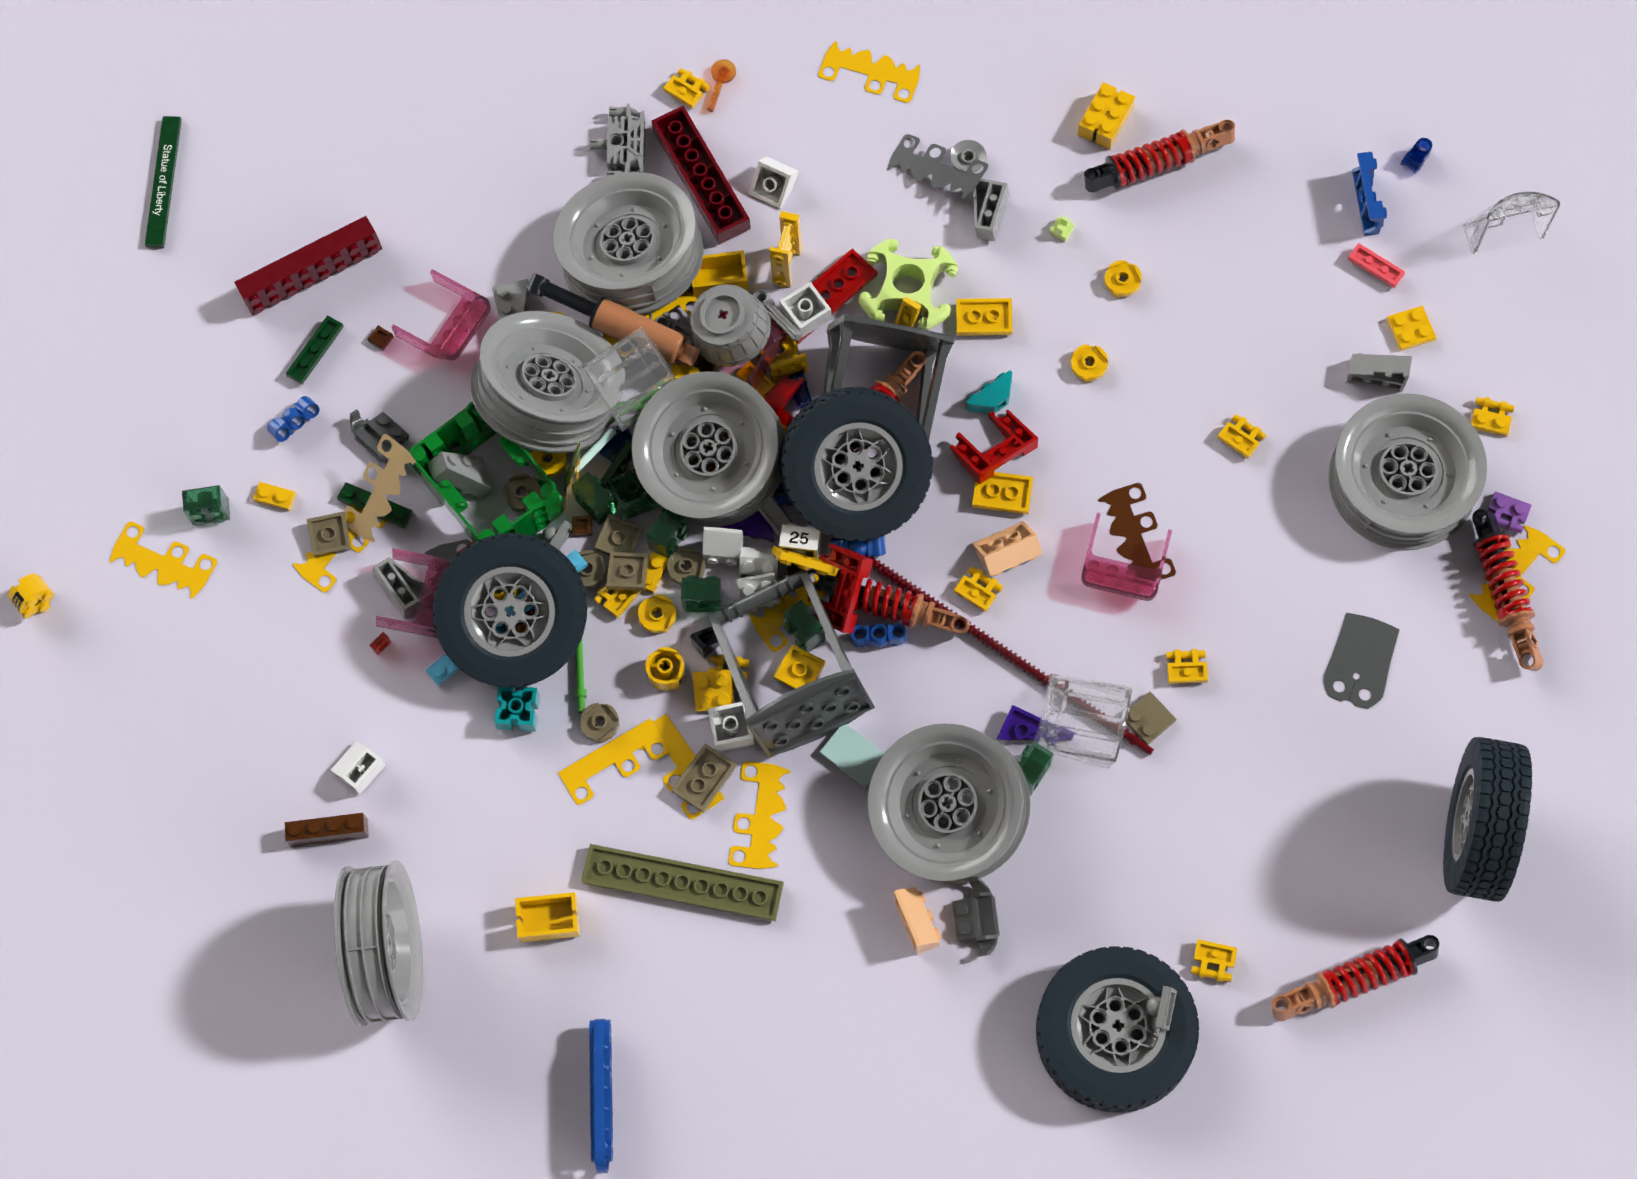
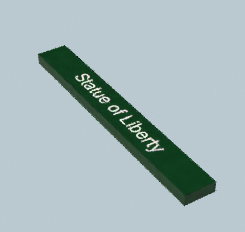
[145,116,182,248]

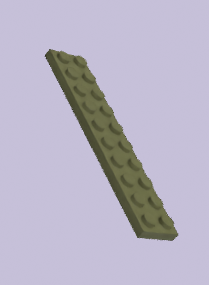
[581,844,784,922]

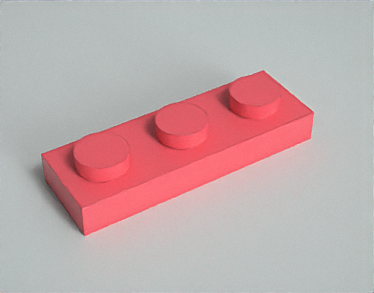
[1347,243,1405,289]

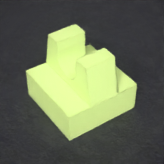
[1049,216,1075,242]

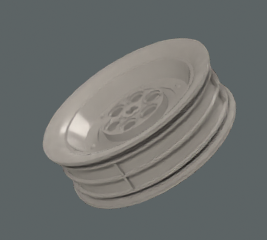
[553,172,704,315]
[470,311,625,453]
[632,372,785,527]
[1328,394,1487,550]
[868,723,1031,883]
[334,861,423,1027]

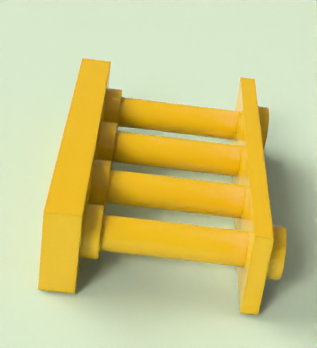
[769,211,802,287]

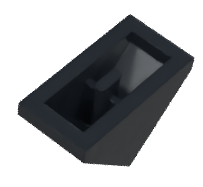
[690,626,720,658]

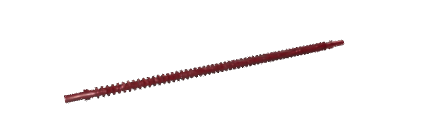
[866,554,1154,755]

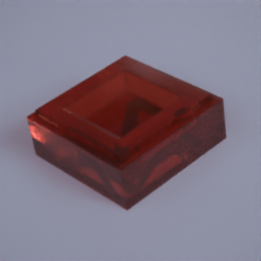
[369,632,391,655]

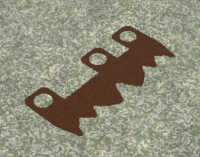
[1097,483,1176,585]

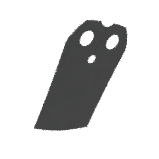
[1323,613,1400,709]

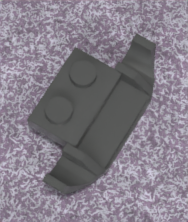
[350,409,409,463]
[952,876,1000,957]

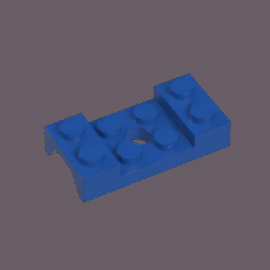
[1352,152,1387,236]

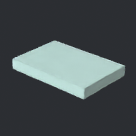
[564,428,617,473]
[819,724,885,789]

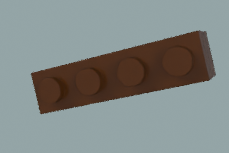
[284,813,369,847]

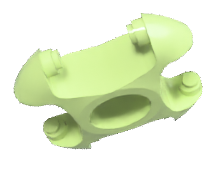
[858,238,958,330]

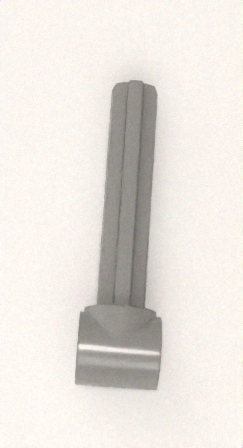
[753,290,802,341]

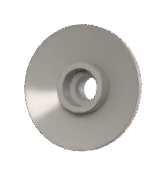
[950,140,986,173]

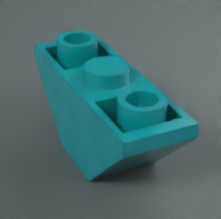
[965,370,1012,414]

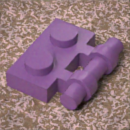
[1484,491,1532,534]

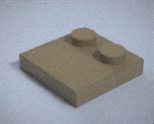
[307,511,352,557]
[594,514,644,555]
[606,552,649,591]
[1121,691,1177,745]

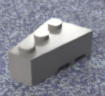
[973,179,1010,241]
[492,279,530,320]
[1346,353,1412,392]
[427,452,494,500]
[373,557,435,620]

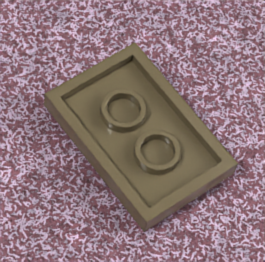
[671,743,737,813]

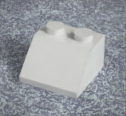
[748,157,798,208]
[703,526,744,566]

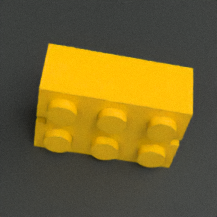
[1078,82,1136,150]
[692,250,749,299]
[515,892,580,942]

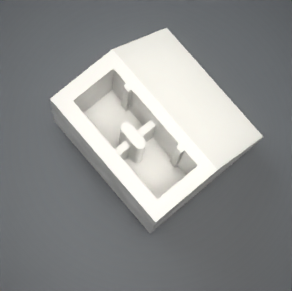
[738,547,780,591]
[330,741,386,795]

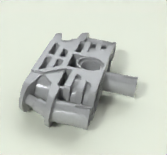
[590,103,646,176]

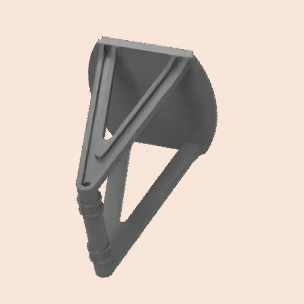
[823,314,955,477]
[708,569,875,758]

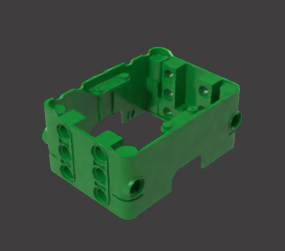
[409,401,564,543]

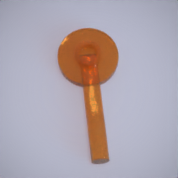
[707,59,736,112]

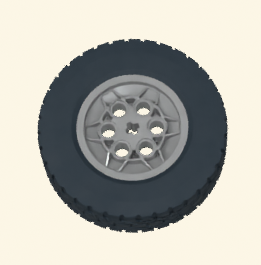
[779,387,933,541]
[433,533,587,688]
[1443,737,1532,902]
[1036,946,1199,1113]

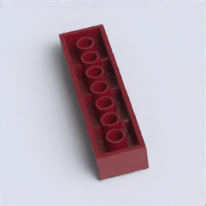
[651,106,751,244]
[234,216,382,315]

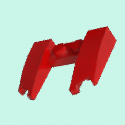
[764,375,805,427]
[950,410,1038,484]
[808,544,873,633]

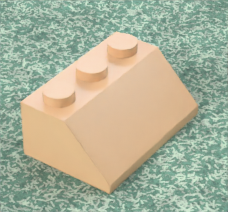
[972,521,1043,576]
[894,887,942,955]

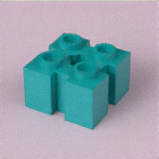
[494,686,540,732]

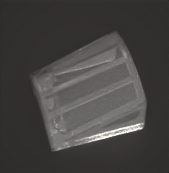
[1462,192,1560,254]
[578,326,676,432]
[1033,674,1132,768]

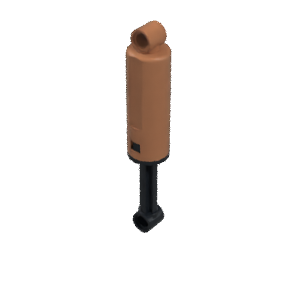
[526,272,701,367]

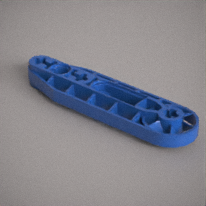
[589,1019,613,1174]

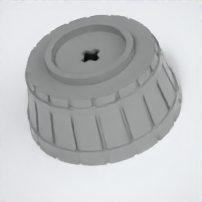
[690,284,771,367]

